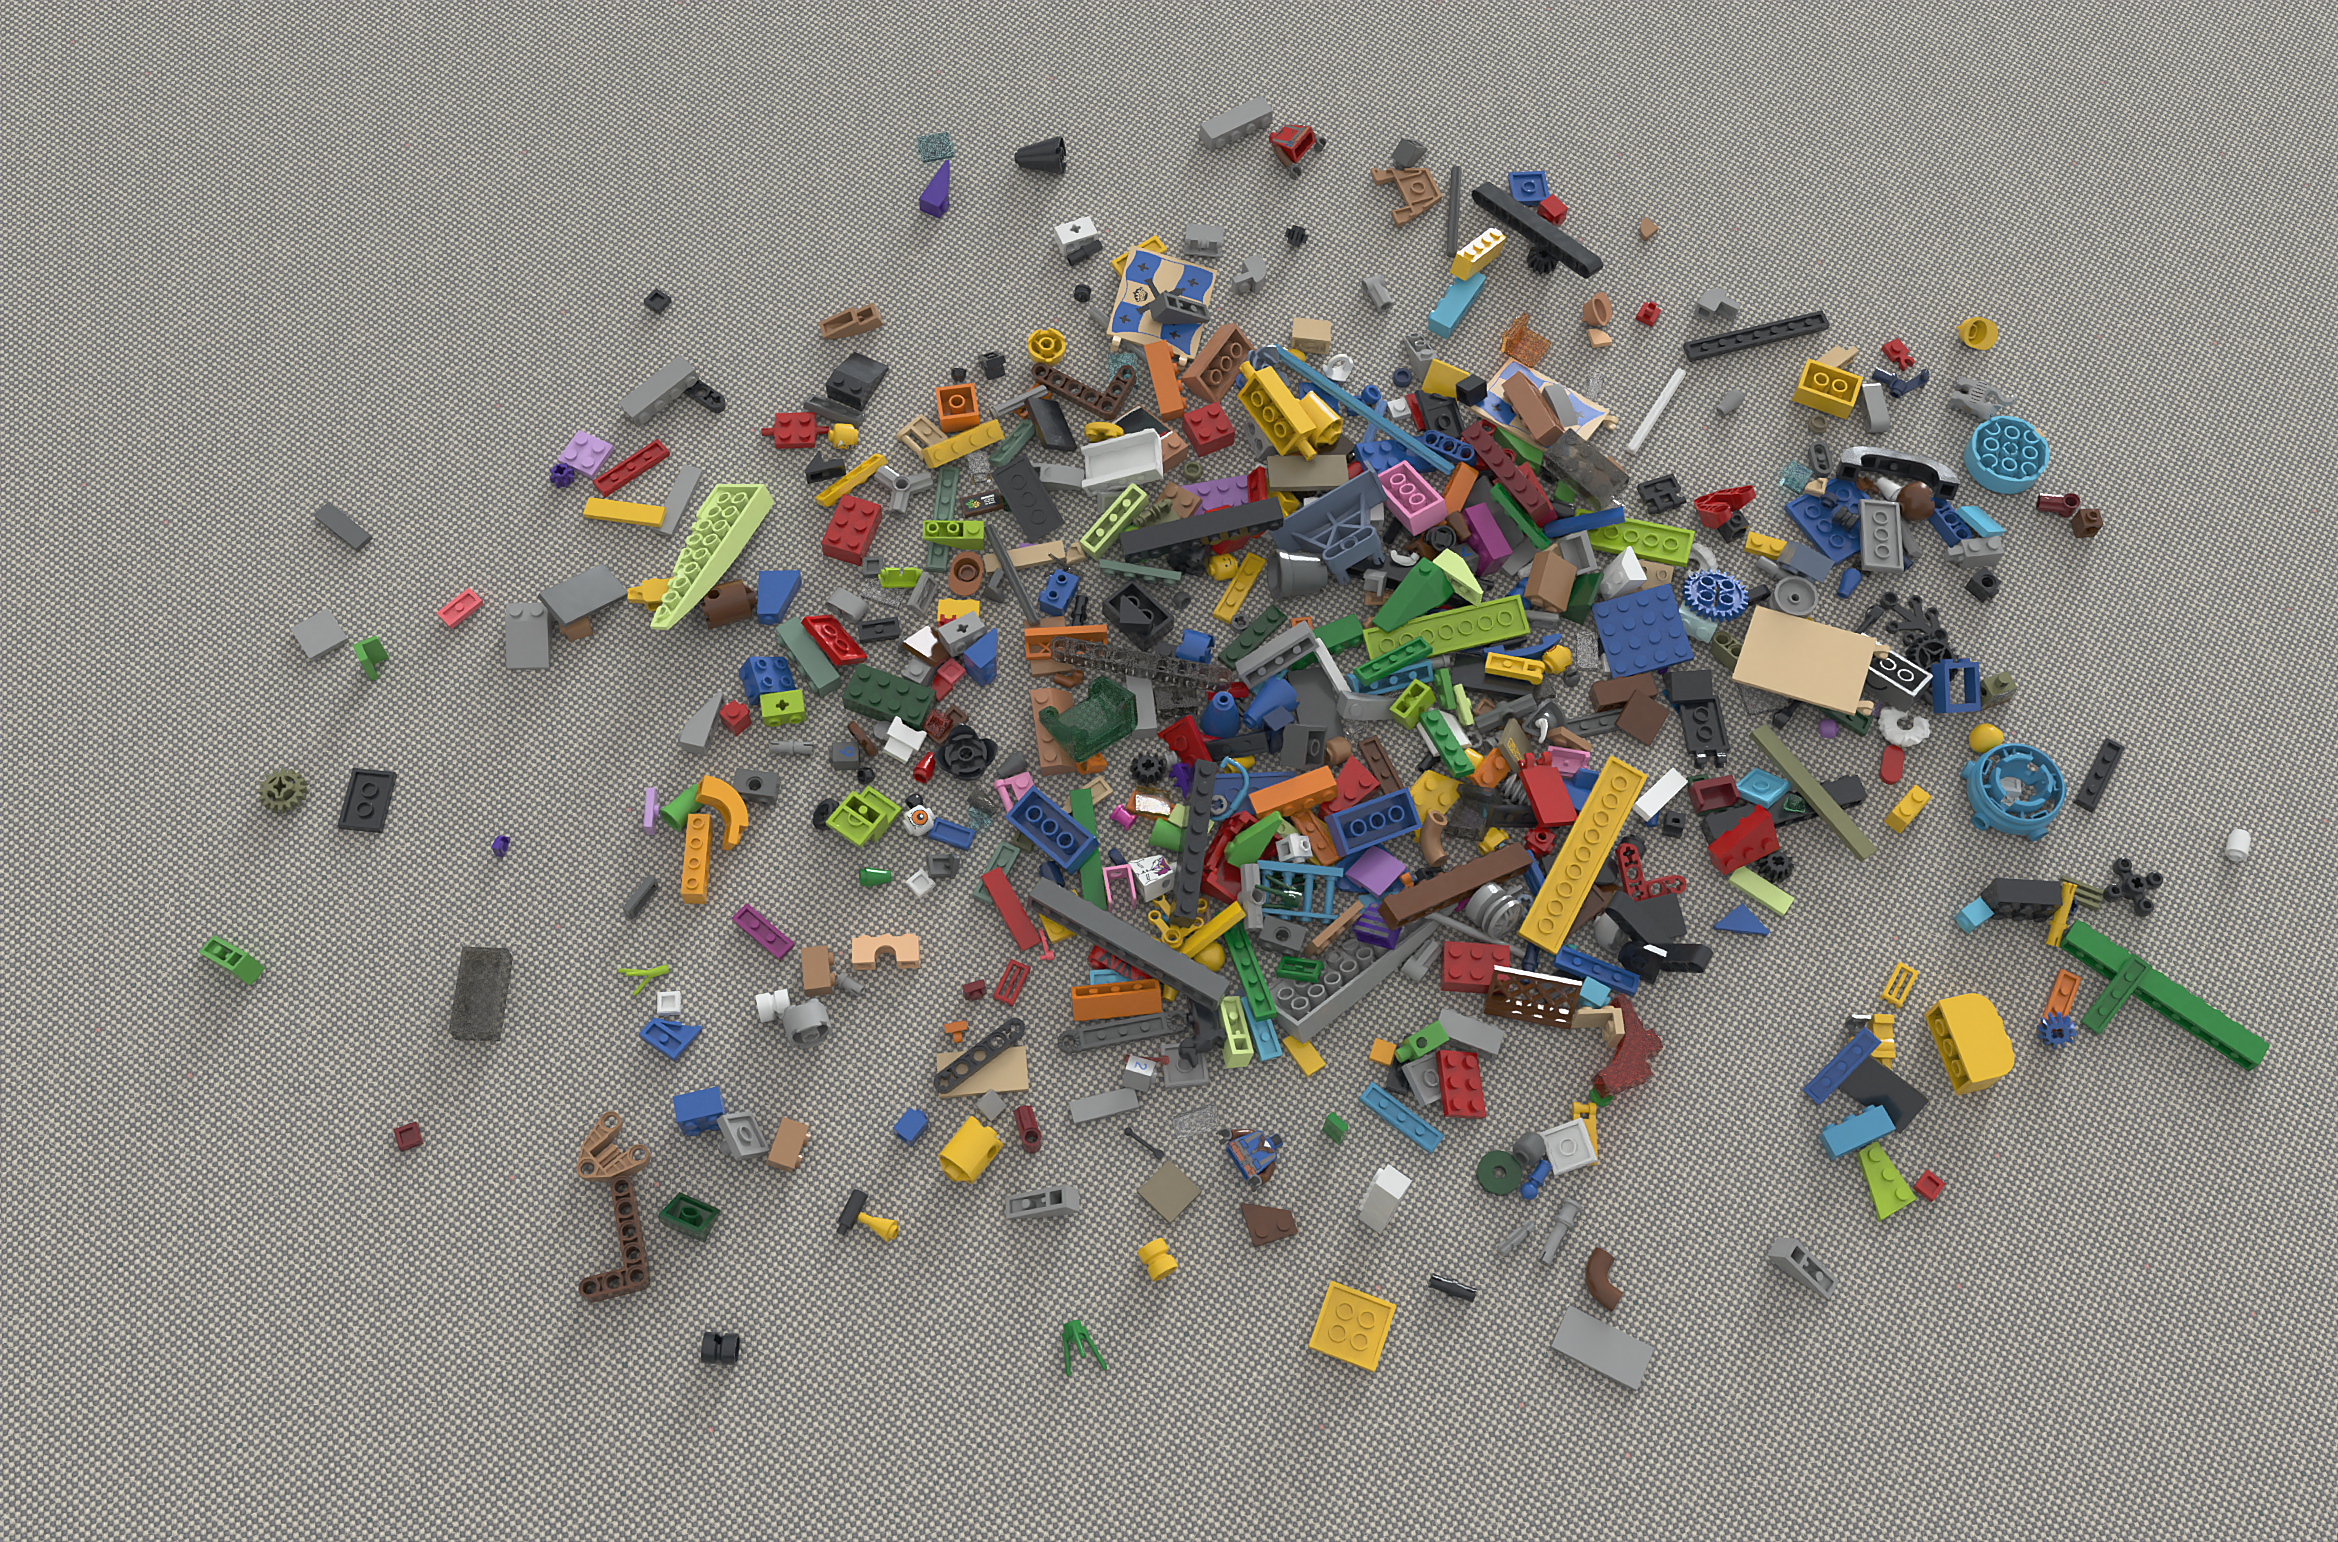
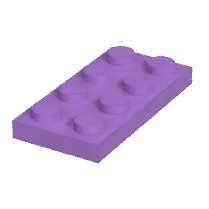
[1180,474,1249,516]

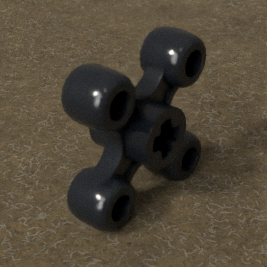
[2102,857,2164,917]

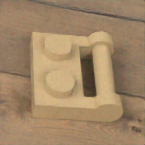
[896,414,948,462]

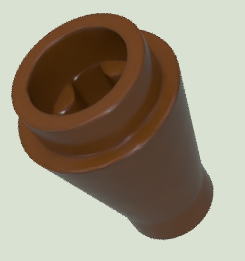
[1444,510,1472,541]

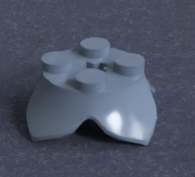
[1241,345,1291,388]

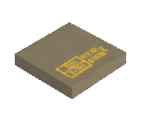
[1497,718,1534,777]

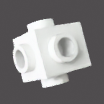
[1275,833,1313,864]

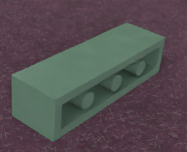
[775,616,842,698]

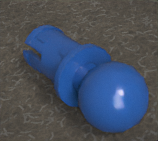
[1520,1159,1552,1200]

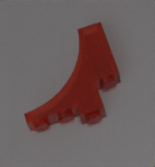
[1591,993,1663,1100]

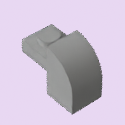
[1231,254,1266,295]
[1693,288,1741,323]

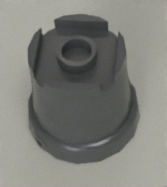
[1267,549,1328,602]

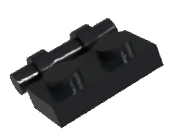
[1636,473,1686,515]

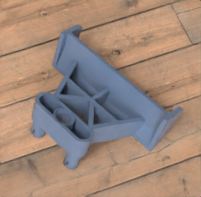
[1268,460,1388,585]

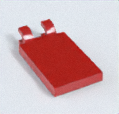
[1518,751,1578,828]

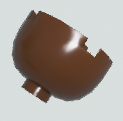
[1896,481,1935,522]

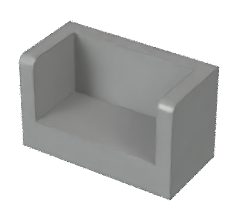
[1557,530,1598,576]

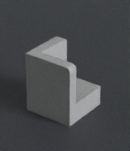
[1363,569,1387,597]

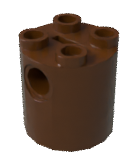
[700,578,757,630]

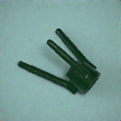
[1254,875,1302,911]

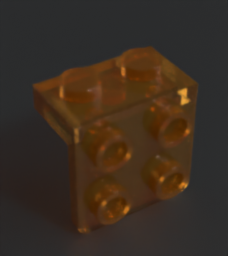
[1500,312,1551,368]

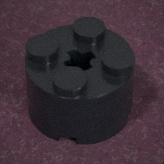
[1167,544,1212,577]

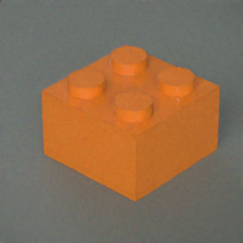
[935,383,980,433]

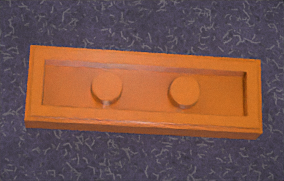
[1290,808,1342,867]
[2038,968,2082,1032]

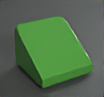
[1553,480,1576,503]

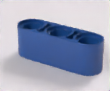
[1422,430,1477,467]
[1927,496,1972,548]

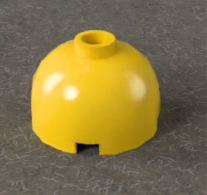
[1027,328,1066,367]

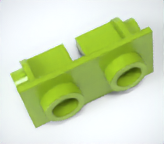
[878,567,922,589]

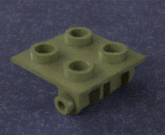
[1132,499,1180,529]

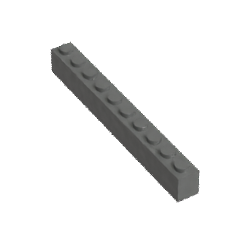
[1027,876,1231,1012]

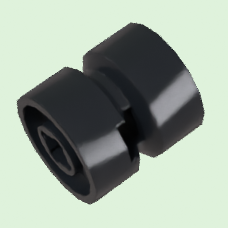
[1423,525,1456,552]
[701,1331,740,1365]

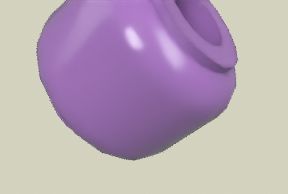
[1819,719,1839,739]

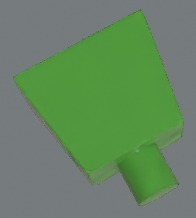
[1394,1020,1450,1063]

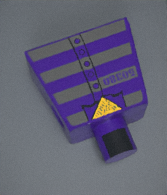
[1352,903,1402,950]

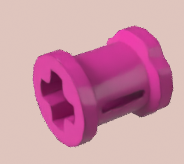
[1110,804,1138,832]

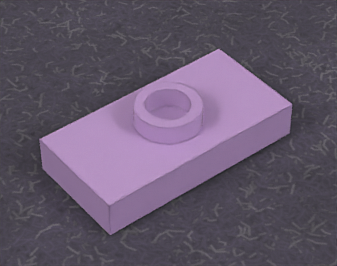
[643,787,660,835]

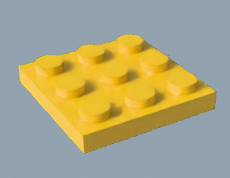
[1308,1280,1397,1373]

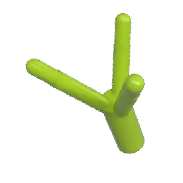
[618,964,669,996]

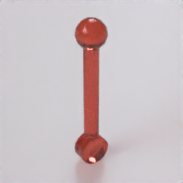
[1123,1054,1170,1065]

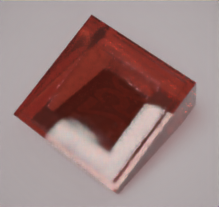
[922,709,954,738]

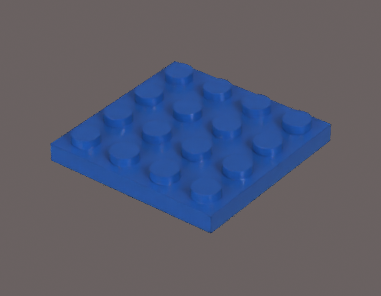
[1784,477,1871,567]
[1591,583,1694,679]

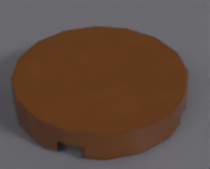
[847,721,879,758]

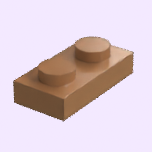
[1546,726,1592,752]

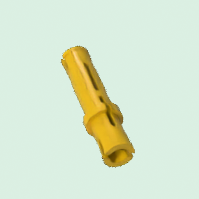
[2045,882,2077,947]

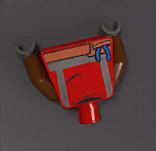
[1269,125,1326,180]

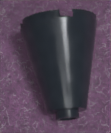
[1014,136,1067,174]

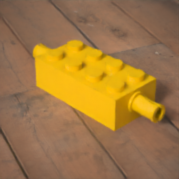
[1237,361,1317,461]

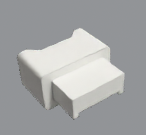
[882,716,927,765]

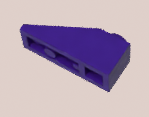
[919,159,950,219]

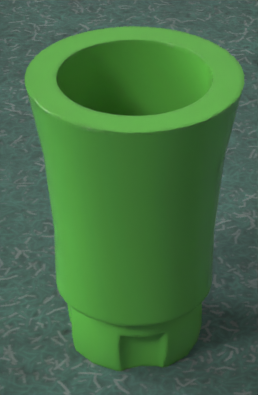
[659,784,703,832]
[1148,817,1182,853]

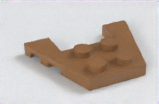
[1370,168,1442,228]

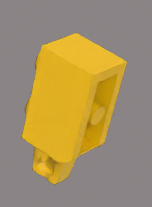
[627,577,673,612]

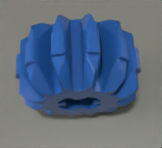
[2037,1011,2077,1049]

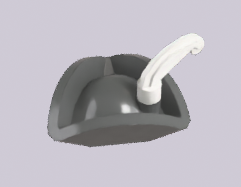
[1522,699,1568,743]

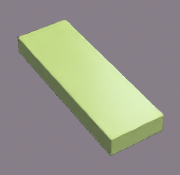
[1727,866,1795,917]

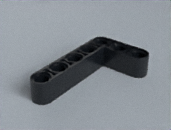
[1604,890,1714,973]

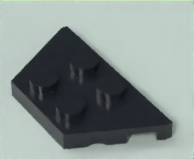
[1414,390,1466,451]

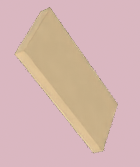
[936,1046,1029,1099]

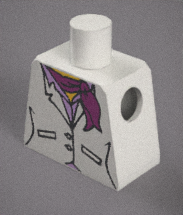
[1128,855,1177,902]

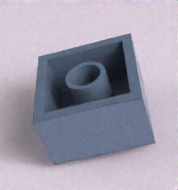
[1776,540,1835,584]

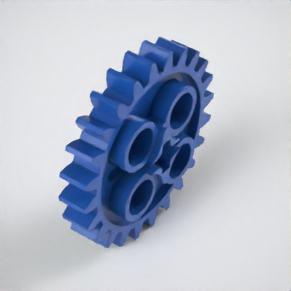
[1682,569,1749,623]

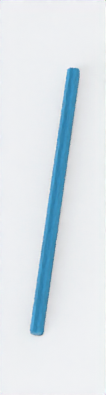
[1273,343,1455,476]

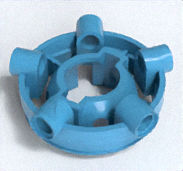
[1960,743,2067,842]

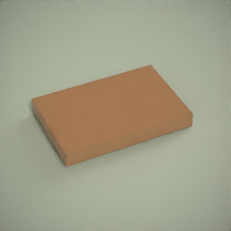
[1024,616,1073,678]

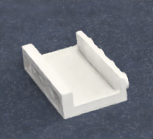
[1081,428,1163,497]

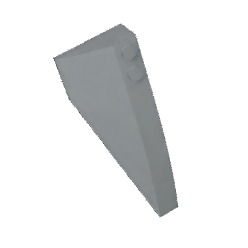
[1267,903,1458,1044]

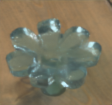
[968,806,993,830]

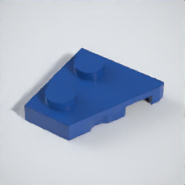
[639,1018,702,1062]

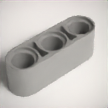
[1857,383,1890,433]

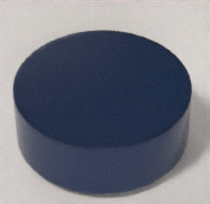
[1392,368,1412,388]
[1108,847,1127,866]

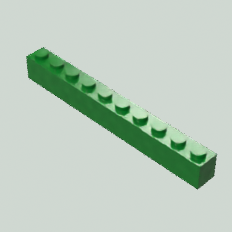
[2059,919,2270,1072]

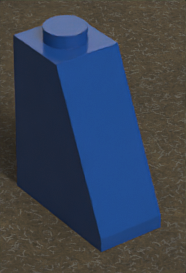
[757,570,802,625]

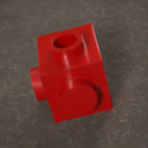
[1537,194,1568,226]
[719,699,752,737]

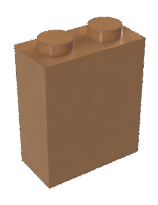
[1523,550,1577,613]

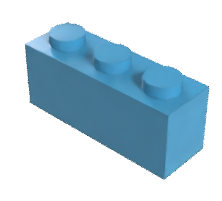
[1819,1105,1896,1161]

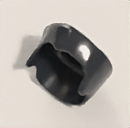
[1593,855,1618,886]

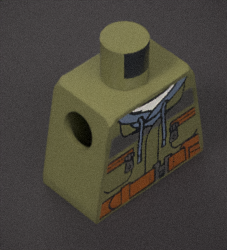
[1976,671,2017,712]

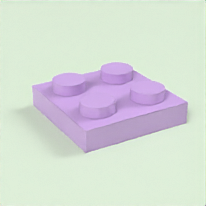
[557,430,614,479]

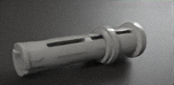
[1537,1198,1583,1267]

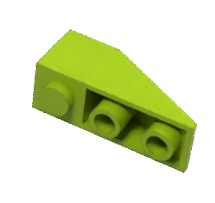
[923,520,984,550]

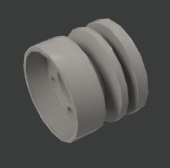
[1465,882,1524,940]

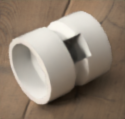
[756,988,791,1023]

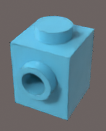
[1577,976,1611,1009]

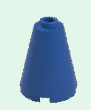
[1243,675,1300,730]
[1200,692,1241,738]

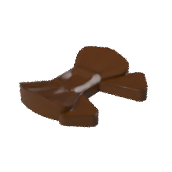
[1855,476,1879,495]

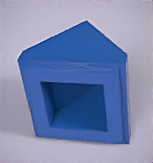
[1571,768,1599,790]

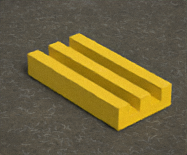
[1879,961,1919,1009]

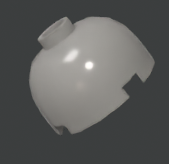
[1593,913,1629,954]

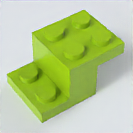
[826,785,902,849]

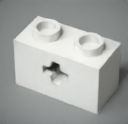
[1054,216,1098,256]

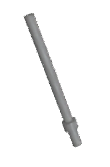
[1423,912,1526,958]

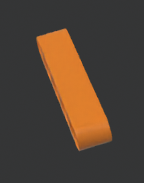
[1420,461,1479,553]

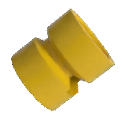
[1137,1238,1179,1282]

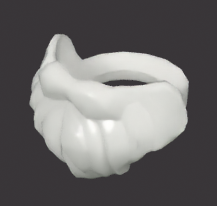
[1323,354,1354,382]

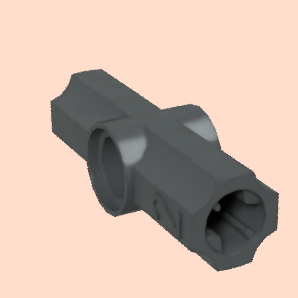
[1473,693,1538,735]

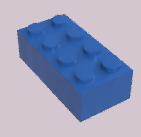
[1005,785,1100,876]
[1324,787,1422,857]

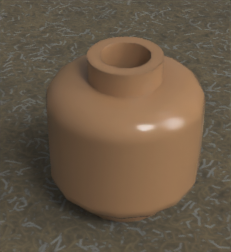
[1324,736,1352,766]

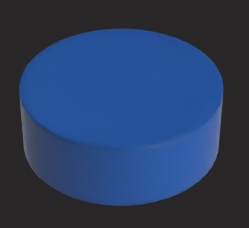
[1361,385,1381,405]

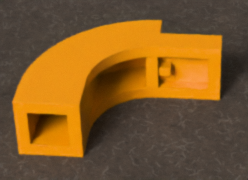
[695,775,748,851]

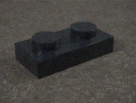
[857,616,901,644]

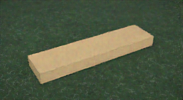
[983,540,1066,576]

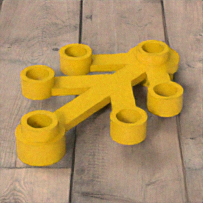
[1148,894,1207,949]

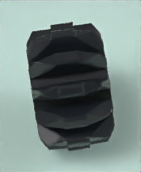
[1527,245,1559,276]
[1130,751,1166,788]
[1756,849,1794,883]

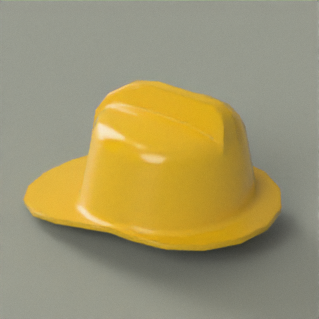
[1956,316,1998,350]

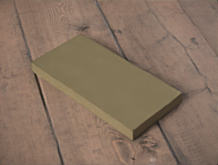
[1267,455,1349,492]

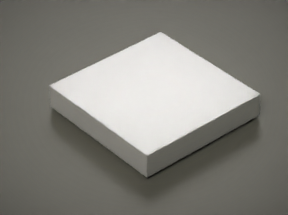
[1540,1118,1598,1176]

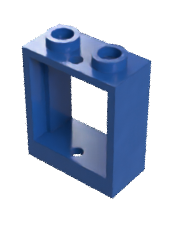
[1931,658,1981,713]

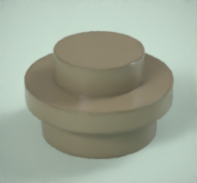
[1808,415,1828,434]

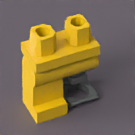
[1845,1014,1896,1070]

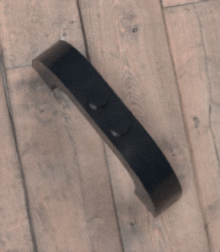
[1836,446,1960,501]

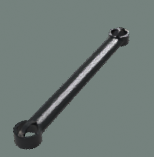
[1772,604,1885,730]

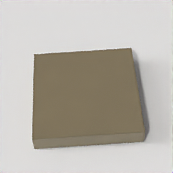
[1137,1160,1202,1224]

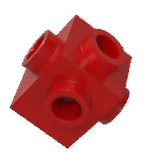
[1524,824,1556,861]

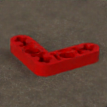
[1616,843,1686,902]

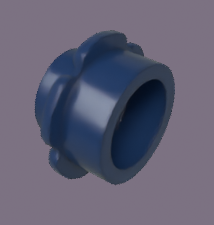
[1820,491,1839,509]

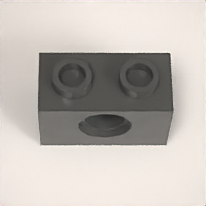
[732,768,781,806]
[1257,915,1307,958]

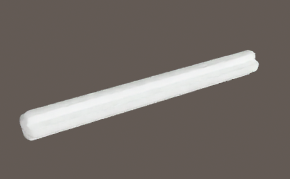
[1626,368,1686,455]

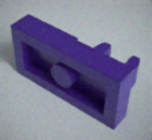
[1168,763,1190,800]

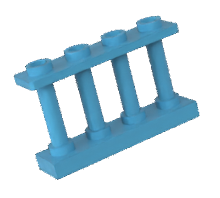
[1256,860,1344,925]

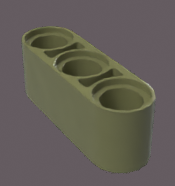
[1710,631,1743,673]

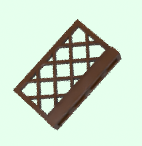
[1484,965,1582,1030]

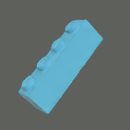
[1427,272,1486,339]

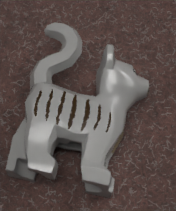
[1946,376,2016,423]

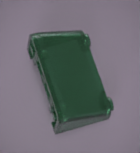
[1039,675,1138,763]

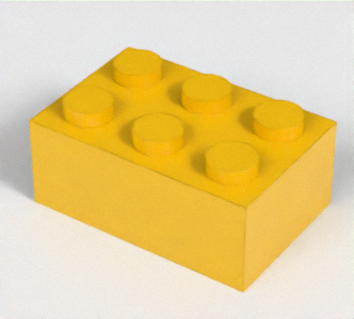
[1791,358,1863,420]

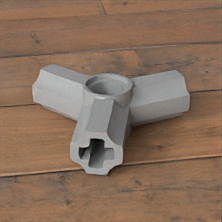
[874,465,934,518]

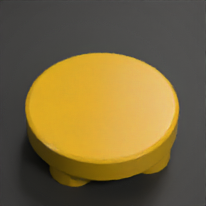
[1084,422,1123,444]

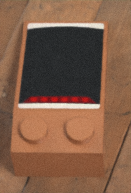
[1110,404,1188,474]

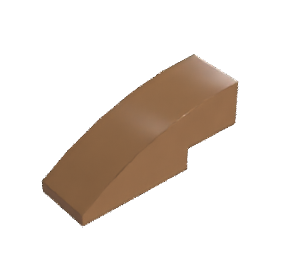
[818,302,884,340]

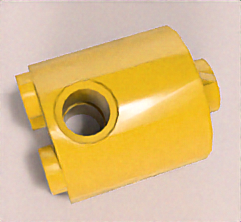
[1297,391,1343,449]
[938,1116,1004,1184]

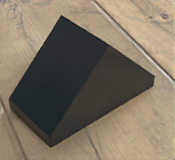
[1119,595,1152,634]

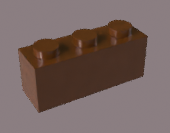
[1588,672,1658,713]

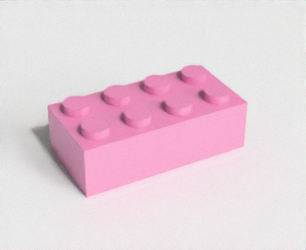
[1378,460,1448,536]

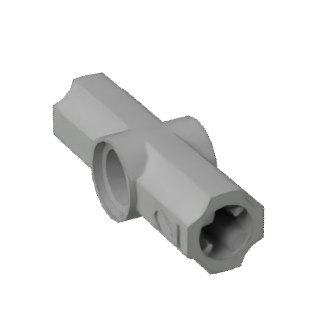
[1237,863,1266,931]

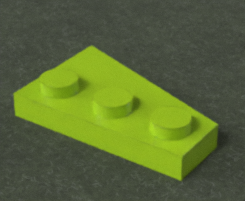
[1856,1141,1917,1222]

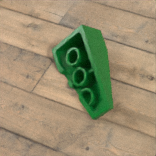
[1372,557,1455,634]

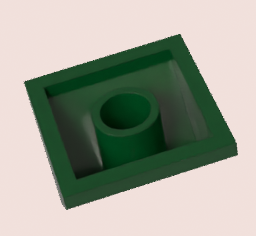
[658,1192,721,1243]

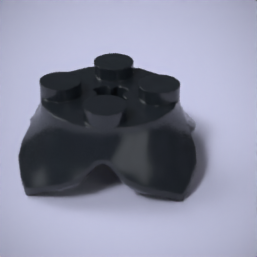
[934,722,998,781]

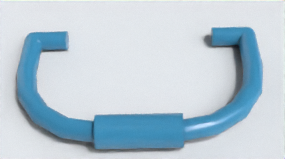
[1210,757,1249,822]

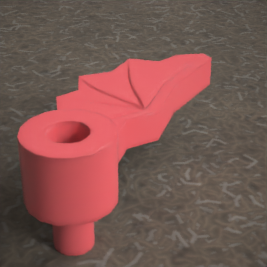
[1038,928,1055,961]

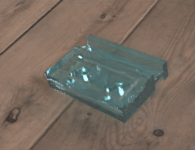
[1108,353,1139,390]

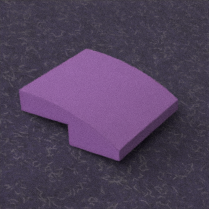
[1345,845,1407,899]

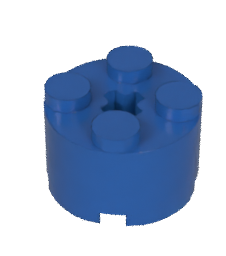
[1175,629,1215,675]

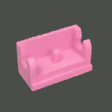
[1546,746,1590,778]

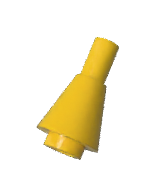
[857,1212,899,1242]

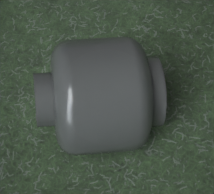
[1512,1132,1546,1166]

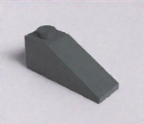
[1149,292,1210,325]

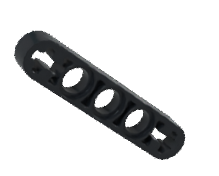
[934,1018,1025,1094]

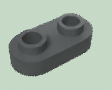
[1808,441,1834,478]

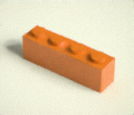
[1144,339,1188,422]
[1248,765,1339,821]
[1071,979,1162,1021]

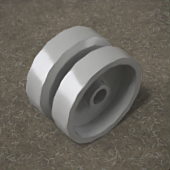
[1767,576,1819,619]

